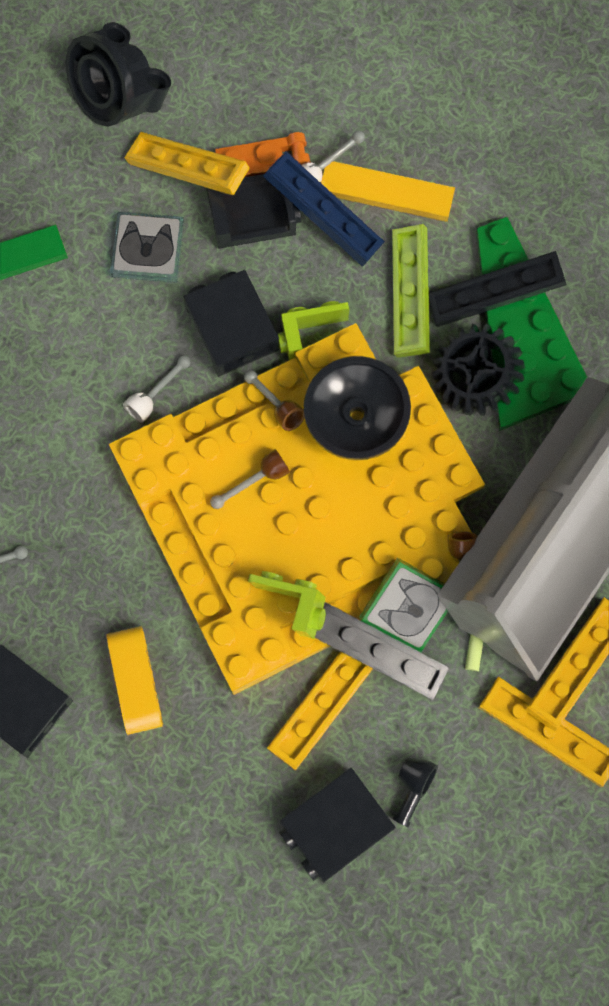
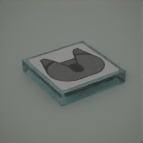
[110,212,184,283]

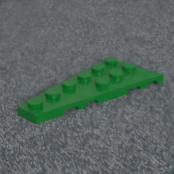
[476,217,587,431]

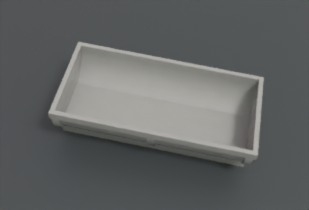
[437,377,609,681]

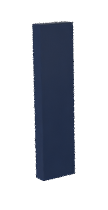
[263,151,385,267]

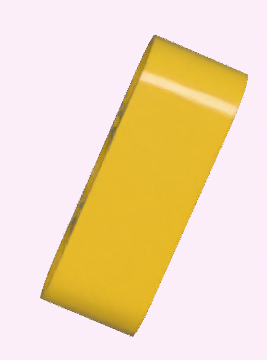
[106,626,163,735]

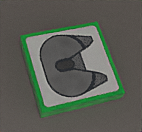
[359,558,448,652]

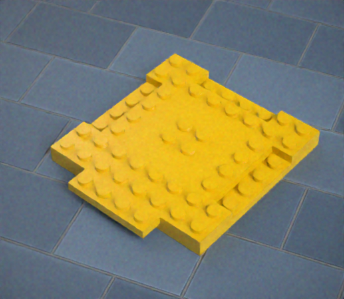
[109,323,485,695]

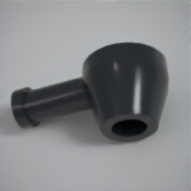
[392,758,438,827]

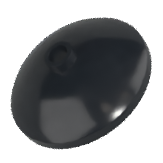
[304,356,411,460]

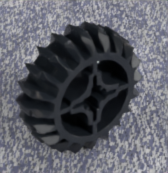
[432,323,525,416]

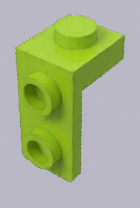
[277,301,350,361]
[248,571,326,639]

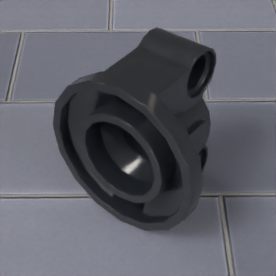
[65,22,171,127]

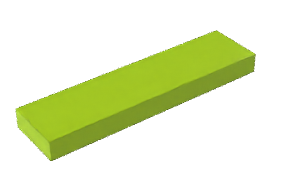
[392,224,430,358]

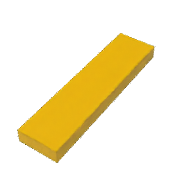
[124,132,250,195]
[321,161,455,222]
[525,597,609,732]
[267,652,373,771]
[478,677,609,787]

